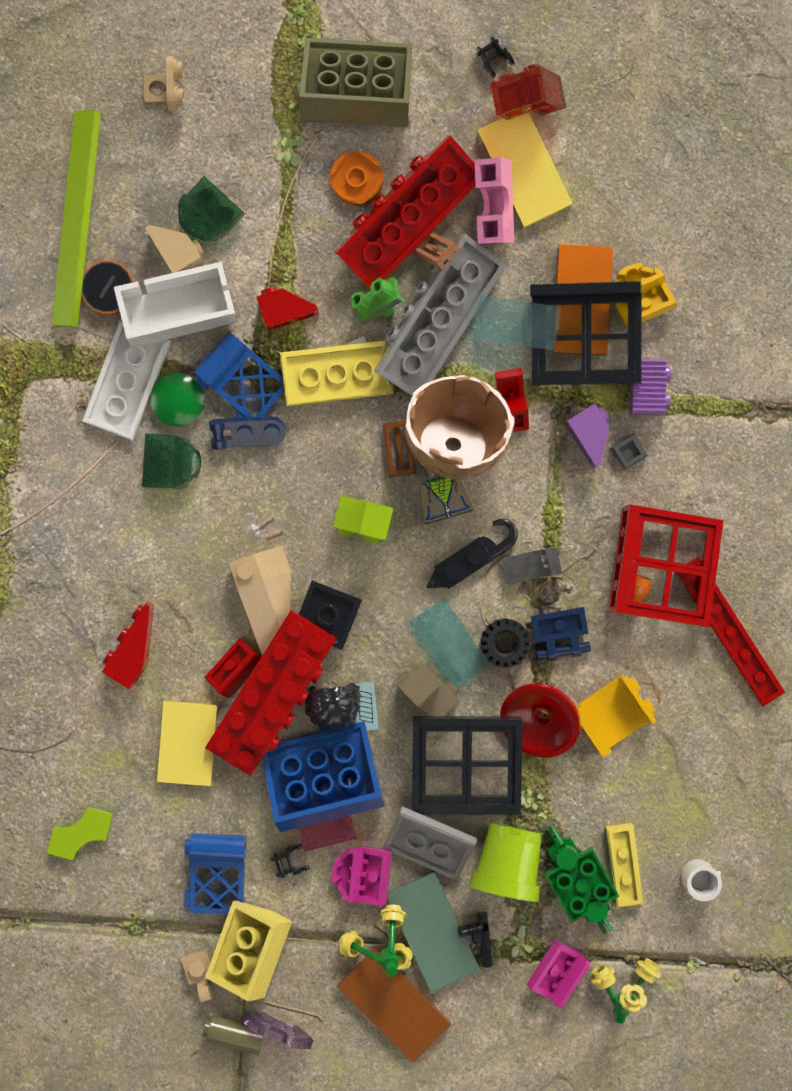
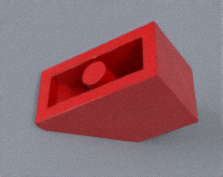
[256,287,320,332]

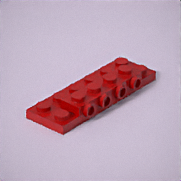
[334,135,476,291]
[205,609,337,777]

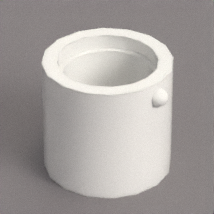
[681,859,722,901]

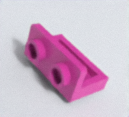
[526,939,590,1009]

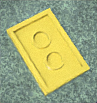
[157,700,218,786]

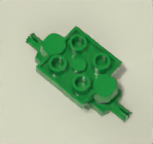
[544,825,619,934]

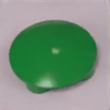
[150,372,204,426]

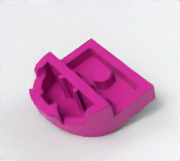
[331,846,392,907]

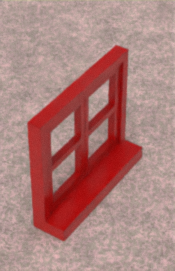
[608,504,724,627]

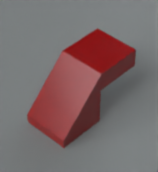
[495,368,530,432]

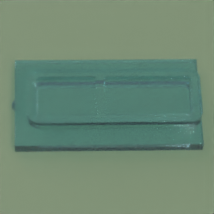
[474,295,562,350]
[409,598,489,687]

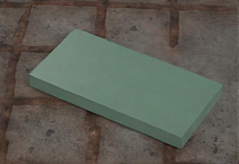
[387,871,480,993]

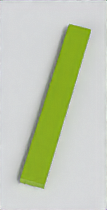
[52,109,101,327]

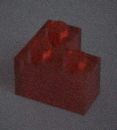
[490,64,566,120]

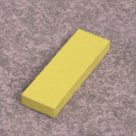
[605,823,644,908]

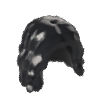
[305,682,361,734]

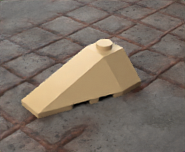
[229,545,291,655]

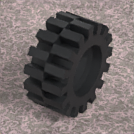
[480,618,530,668]

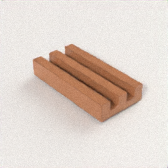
[413,232,461,271]

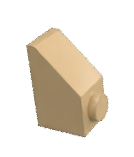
[145,225,205,273]

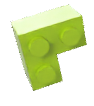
[333,496,394,544]

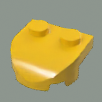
[614,263,677,329]

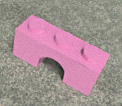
[475,157,514,245]

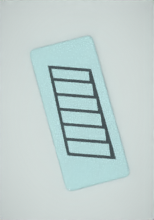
[354,682,379,730]

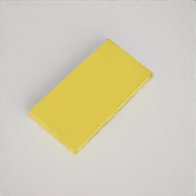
[477,107,573,229]
[280,340,394,407]

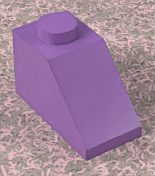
[564,404,609,468]

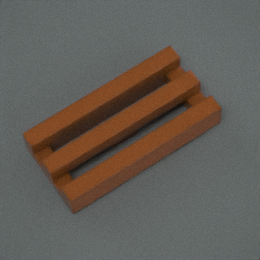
[383,421,416,477]

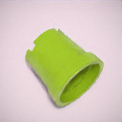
[469,823,542,902]

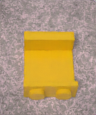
[575,674,657,757]

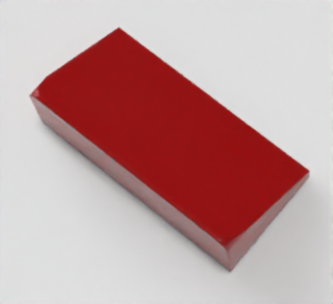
[204,638,261,698]

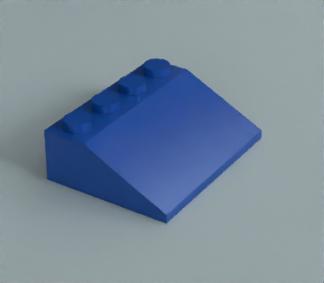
[262,721,385,833]

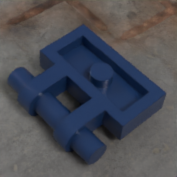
[530,607,591,662]

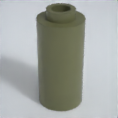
[202,1015,265,1055]

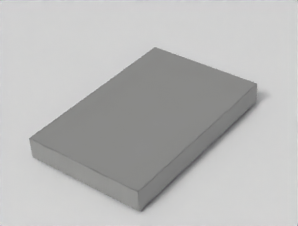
[382,806,477,880]

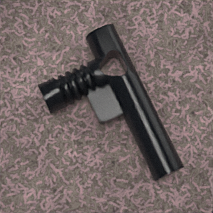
[458,911,493,968]

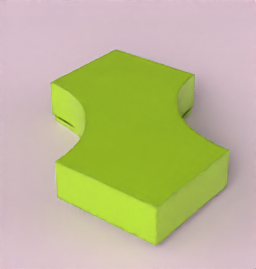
[47,807,114,860]

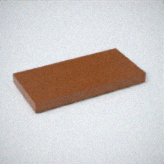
[337,947,451,1063]

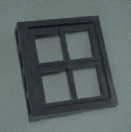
[530,281,642,386]
[412,716,523,815]

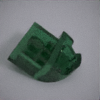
[178,176,245,242]
[142,433,201,490]

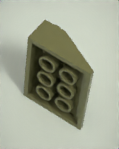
[299,38,413,127]

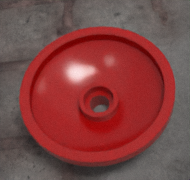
[500,683,581,758]

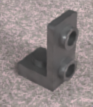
[501,547,562,584]

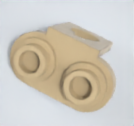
[143,56,185,111]

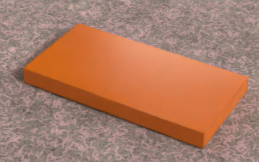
[552,244,613,356]

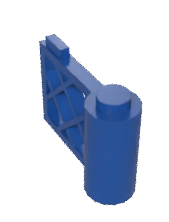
[194,331,285,418]
[184,833,246,914]

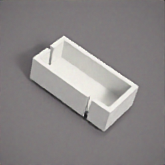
[114,262,237,348]

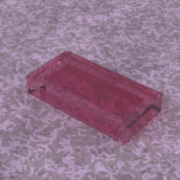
[298,815,357,852]

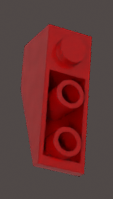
[102,602,154,689]

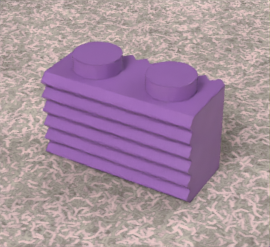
[629,359,671,416]

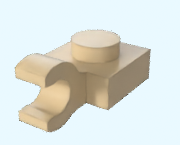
[181,949,214,1002]

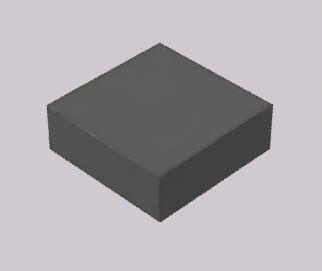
[610,433,648,470]

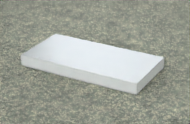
[82,321,171,441]

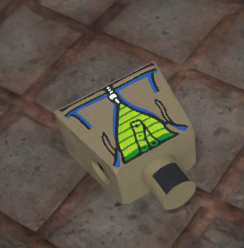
[419,470,475,526]

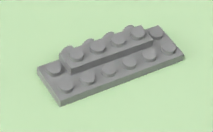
[374,233,506,397]

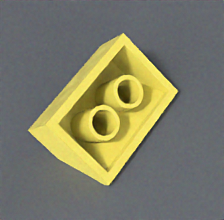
[205,901,292,1002]

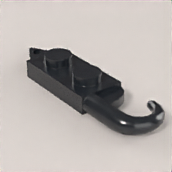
[426,519,518,590]

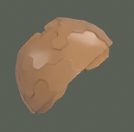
[405,375,514,479]

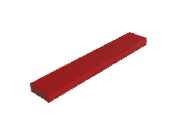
[675,557,786,707]

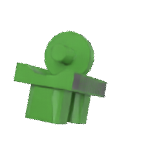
[350,277,402,325]

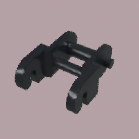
[476,37,515,79]
[270,844,310,878]

